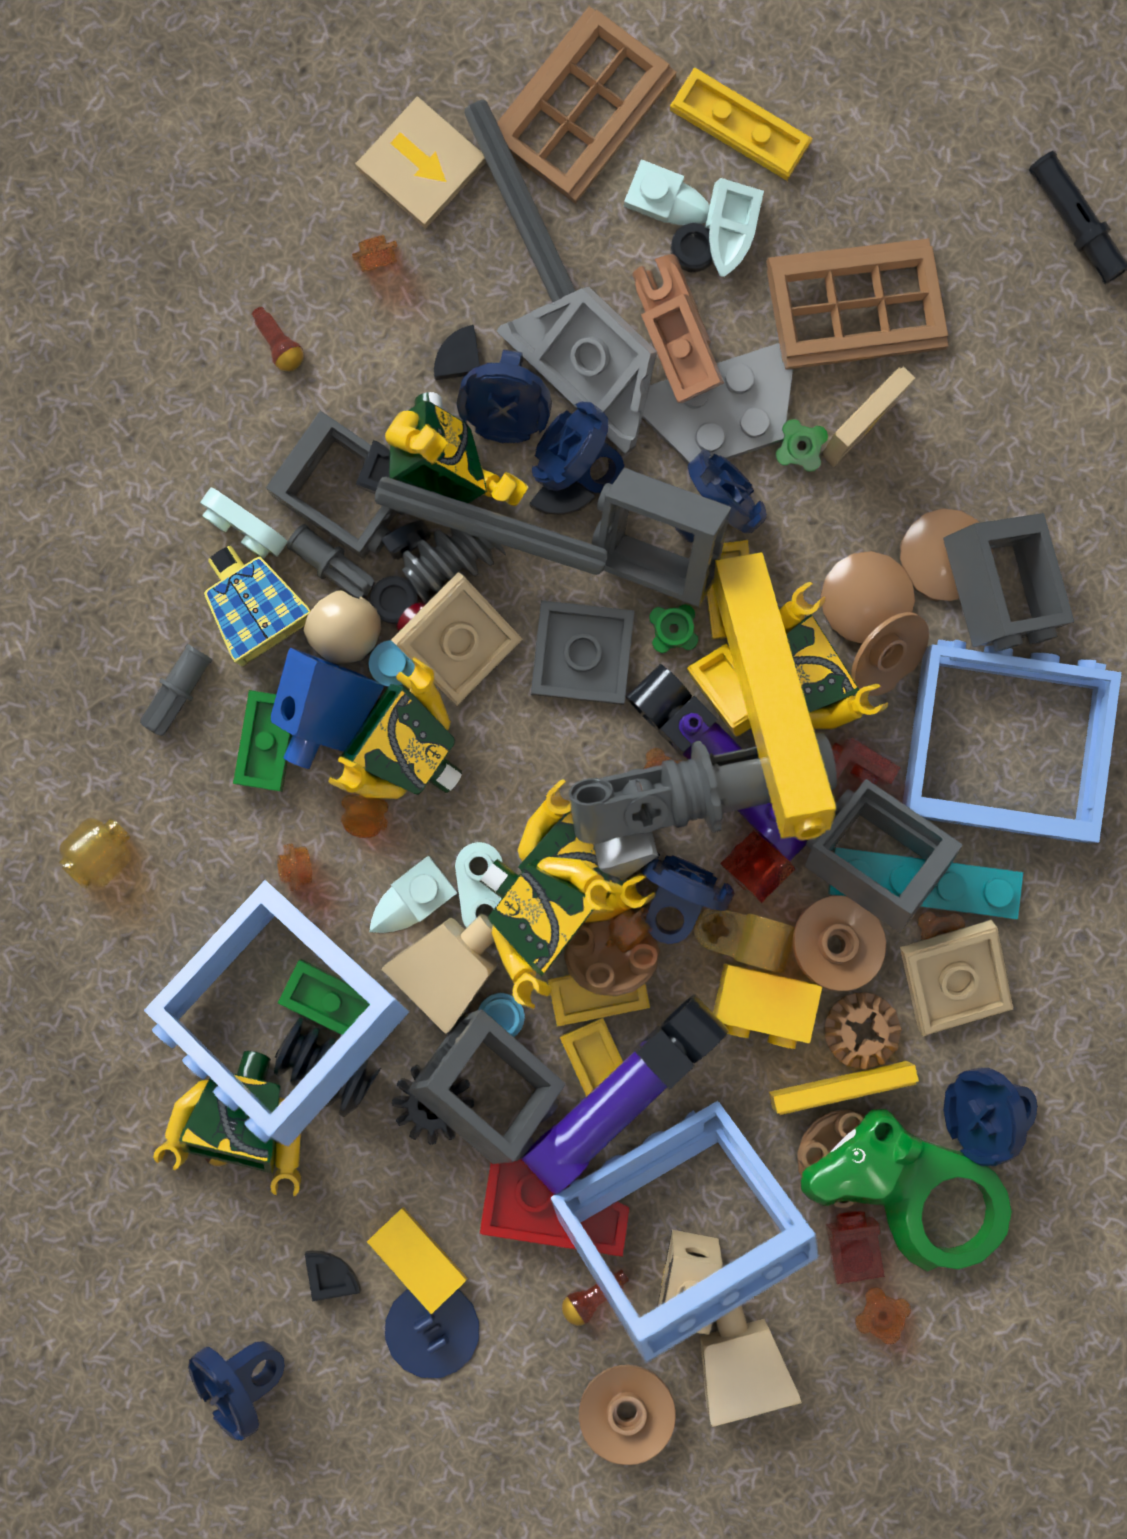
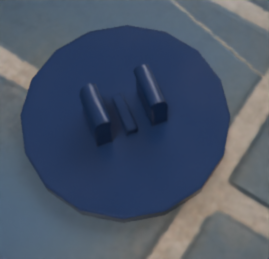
[385,1289,479,1378]

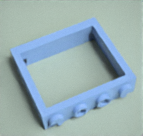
[903,639,1122,843]
[144,880,409,1146]
[551,1101,818,1363]

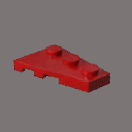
[479,1159,630,1257]

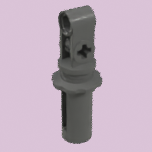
[569,733,837,844]

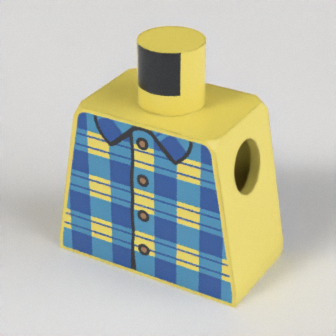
[204,546,311,667]

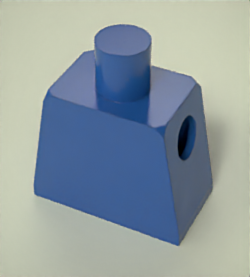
[271,648,384,769]

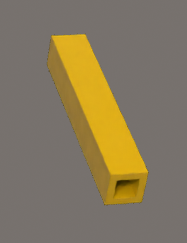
[713,552,836,840]

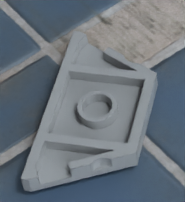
[497,287,657,454]
[642,343,793,464]

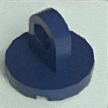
[456,350,552,443]
[532,401,625,493]
[675,450,767,543]
[640,851,735,944]
[943,1068,1038,1166]
[188,1341,285,1441]

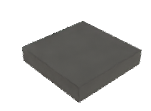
[531,600,635,705]

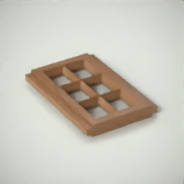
[497,6,677,204]
[766,238,948,370]

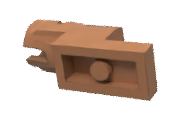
[632,254,724,403]

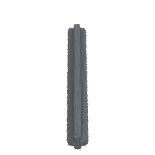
[465,100,576,303]
[375,477,608,575]

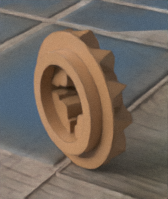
[825,992,902,1070]

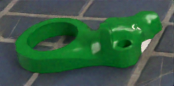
[801,1109,1012,1271]

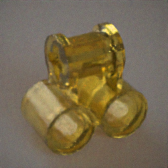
[694,909,795,973]

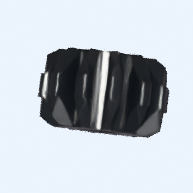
[392,1065,474,1144]

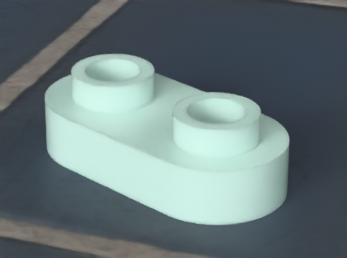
[200,487,288,559]
[455,842,503,928]

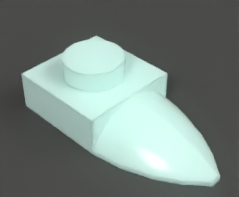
[624,159,710,225]
[705,178,764,277]
[369,856,458,933]

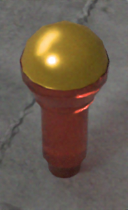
[252,307,304,372]
[562,1269,629,1326]

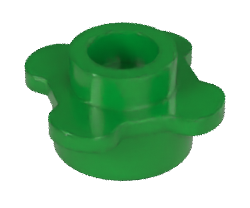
[775,419,828,472]
[649,604,698,653]

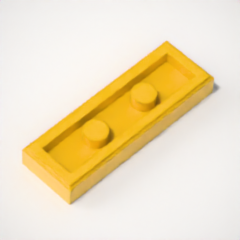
[670,67,813,181]
[769,1061,919,1115]

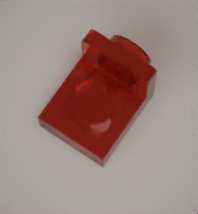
[831,738,901,785]
[720,830,796,903]
[826,1211,885,1284]

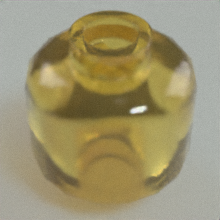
[58,818,132,889]

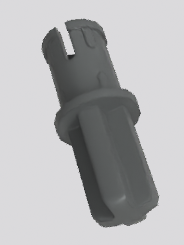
[287,524,375,599]
[140,644,213,736]

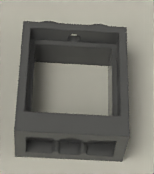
[266,410,406,560]
[592,468,732,607]
[943,513,1074,652]
[804,779,963,933]
[408,1009,566,1164]

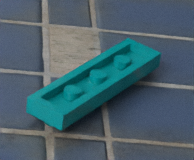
[828,847,1024,919]

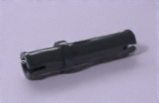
[1029,151,1127,284]

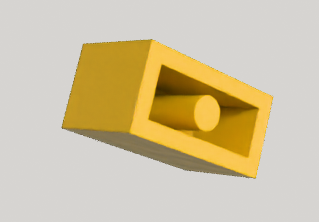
[713,963,822,1049]

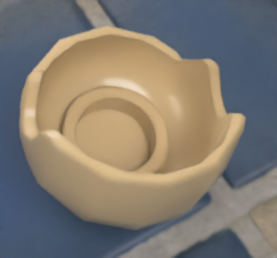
[303,590,381,664]

